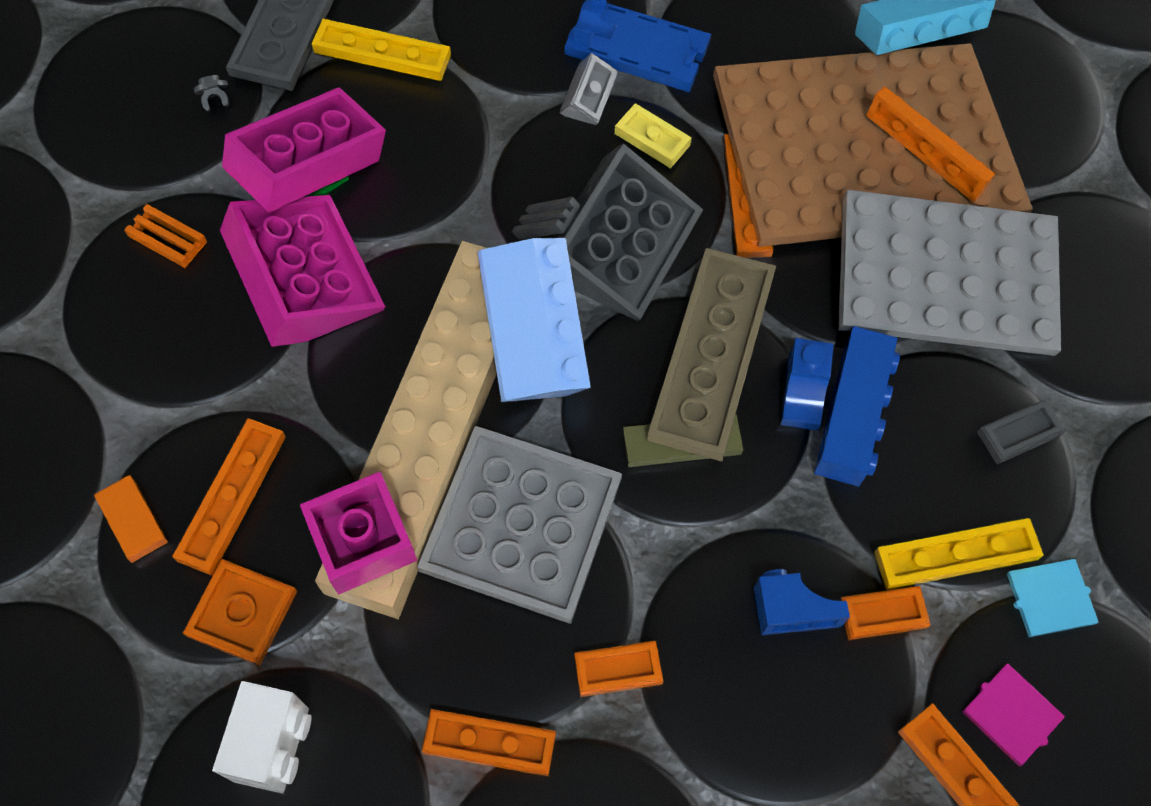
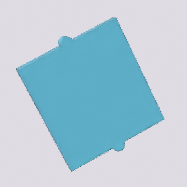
[1007,559,1099,637]

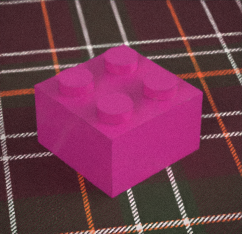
[300,471,417,595]

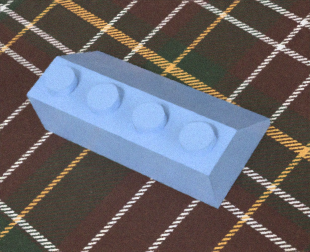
[477,238,591,402]

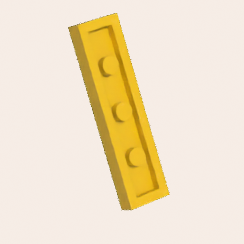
[312,19,451,81]
[874,518,1044,590]

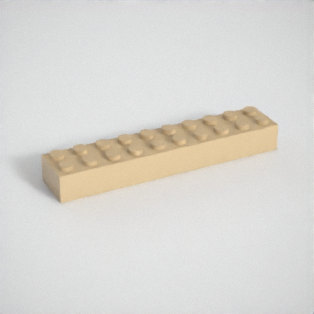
[315,241,497,620]

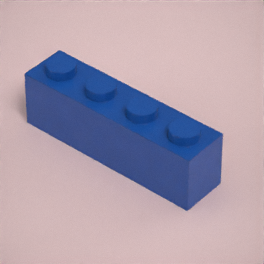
[814,326,900,487]

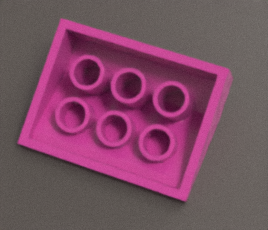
[220,195,385,347]

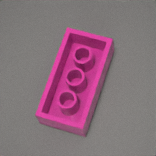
[222,87,386,213]

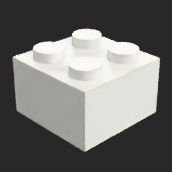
[212,681,311,794]

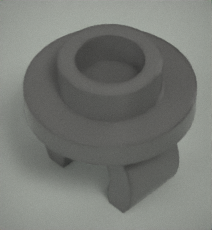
[193,75,229,112]

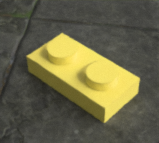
[615,103,692,169]

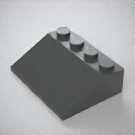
[553,143,703,321]

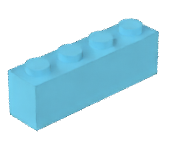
[855,0,996,55]

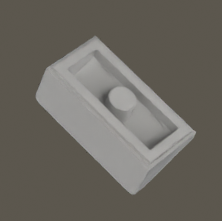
[559,53,618,125]

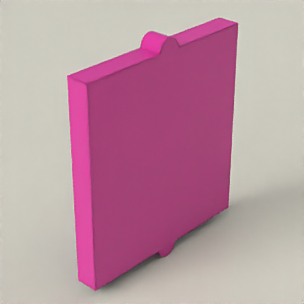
[962,663,1065,767]

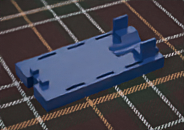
[565,0,711,92]

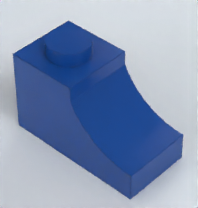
[780,338,834,431]
[753,569,850,635]

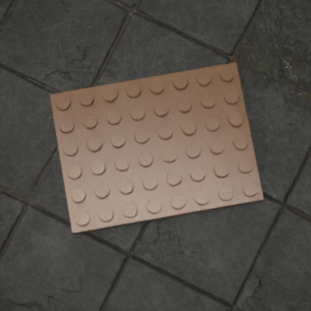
[713,43,1033,247]

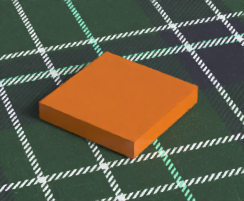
[183,559,297,666]

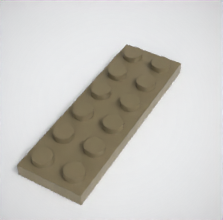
[647,248,776,461]

